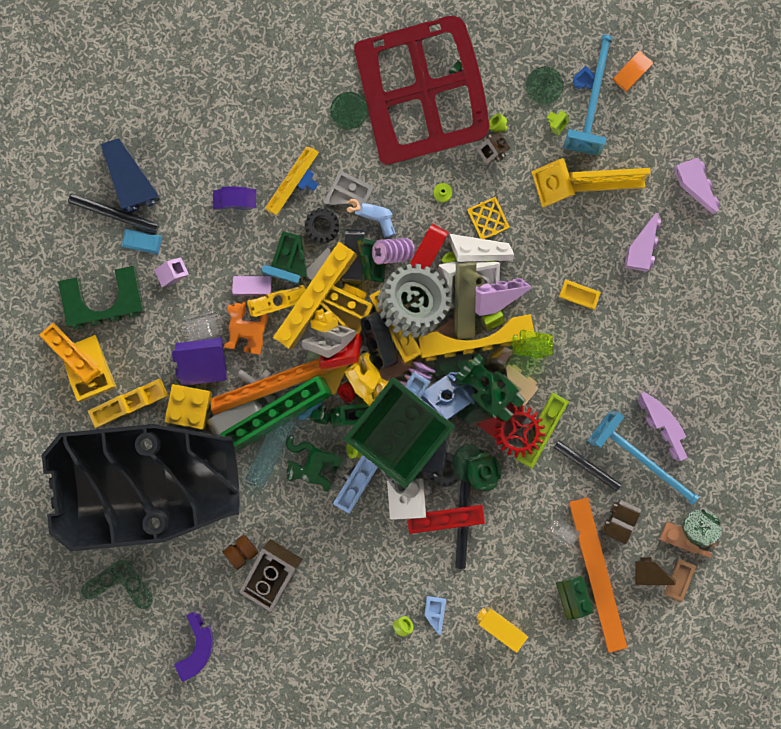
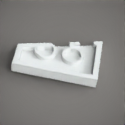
[449,234,514,262]

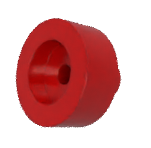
[337,382,357,402]

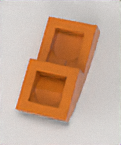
[612,51,653,92]

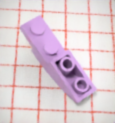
[638,392,688,461]

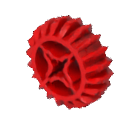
[493,406,545,458]

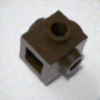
[476,133,511,164]

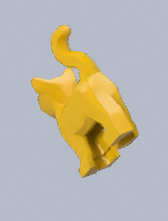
[344,352,388,406]

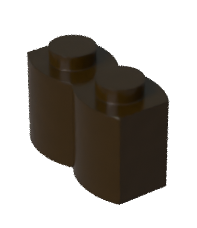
[602,500,642,545]

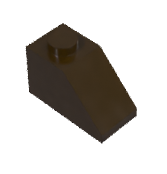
[635,557,676,585]

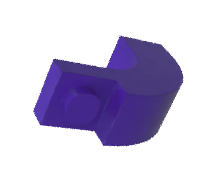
[174,611,214,682]

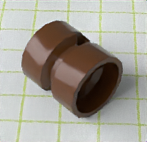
[222,534,259,570]

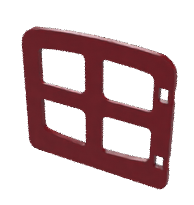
[354,15,490,165]

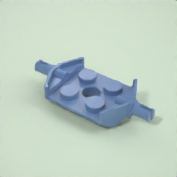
[421,372,475,420]

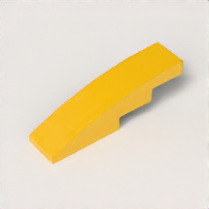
[88,379,168,428]

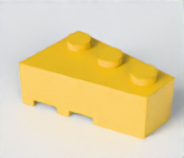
[321,286,374,334]

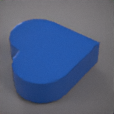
[573,66,595,89]

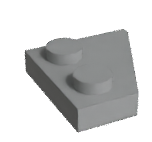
[323,170,374,205]

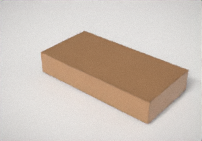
[664,559,696,602]

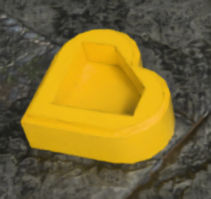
[342,283,367,300]

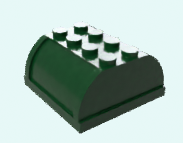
[343,377,455,489]

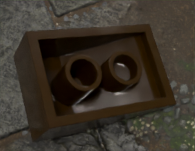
[239,539,303,612]

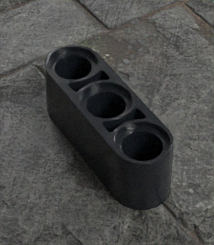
[342,229,365,285]
[360,312,398,370]

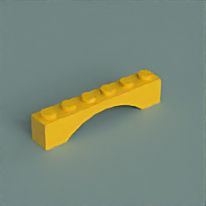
[273,242,358,350]
[416,314,535,361]

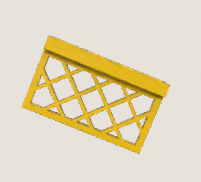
[568,168,651,192]

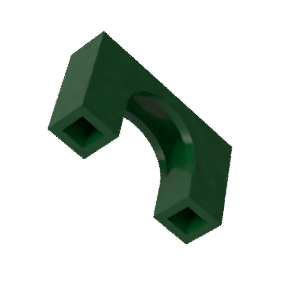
[58,266,145,330]

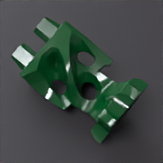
[454,354,526,422]

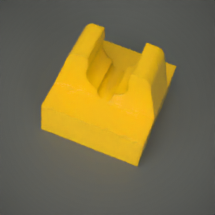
[310,308,338,332]

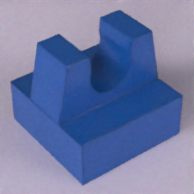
[296,170,319,191]

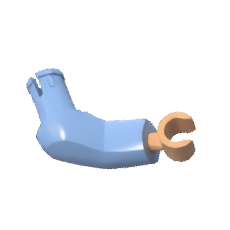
[347,199,396,238]

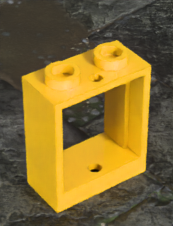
[476,607,528,653]

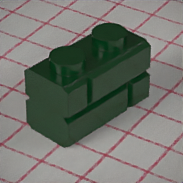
[556,575,594,620]

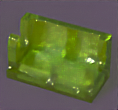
[512,330,553,359]

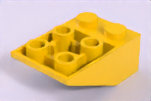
[64,335,117,402]

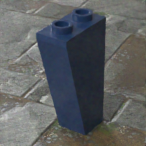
[101,138,161,213]

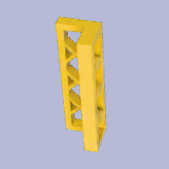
[369,290,423,365]

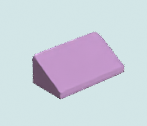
[232,276,272,296]

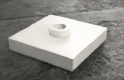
[387,479,426,519]

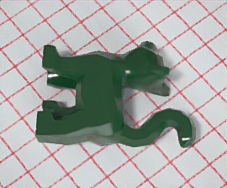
[286,435,343,492]

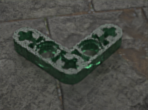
[81,560,153,609]

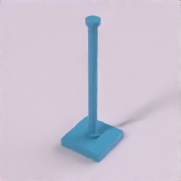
[563,35,613,157]
[587,411,699,505]

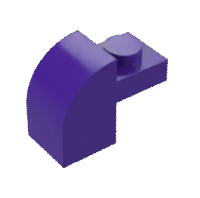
[213,186,256,210]

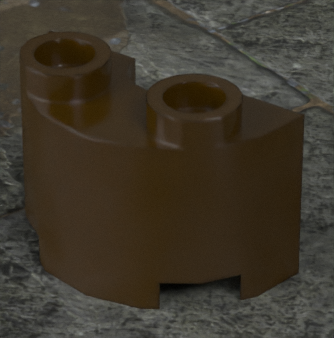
[483,346,514,386]

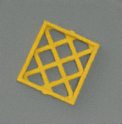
[467,197,510,239]

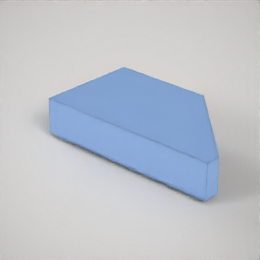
[424,596,446,635]

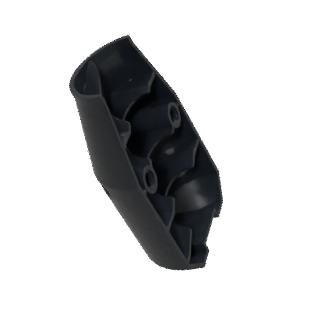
[42,424,240,552]

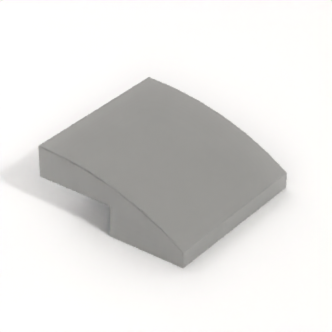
[302,324,356,358]

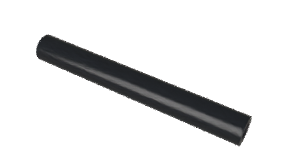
[553,440,622,492]

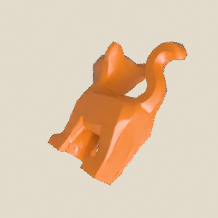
[224,296,268,355]

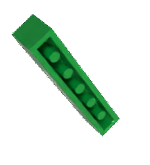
[220,376,333,452]

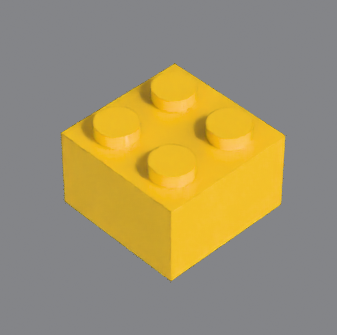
[165,384,212,430]

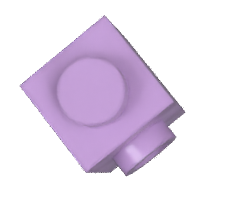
[154,257,189,287]

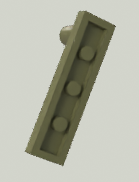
[454,262,484,340]

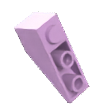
[674,158,720,214]
[624,213,661,272]
[475,278,531,316]

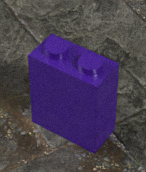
[172,338,227,386]

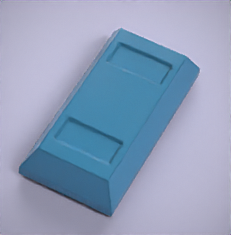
[121,228,162,255]

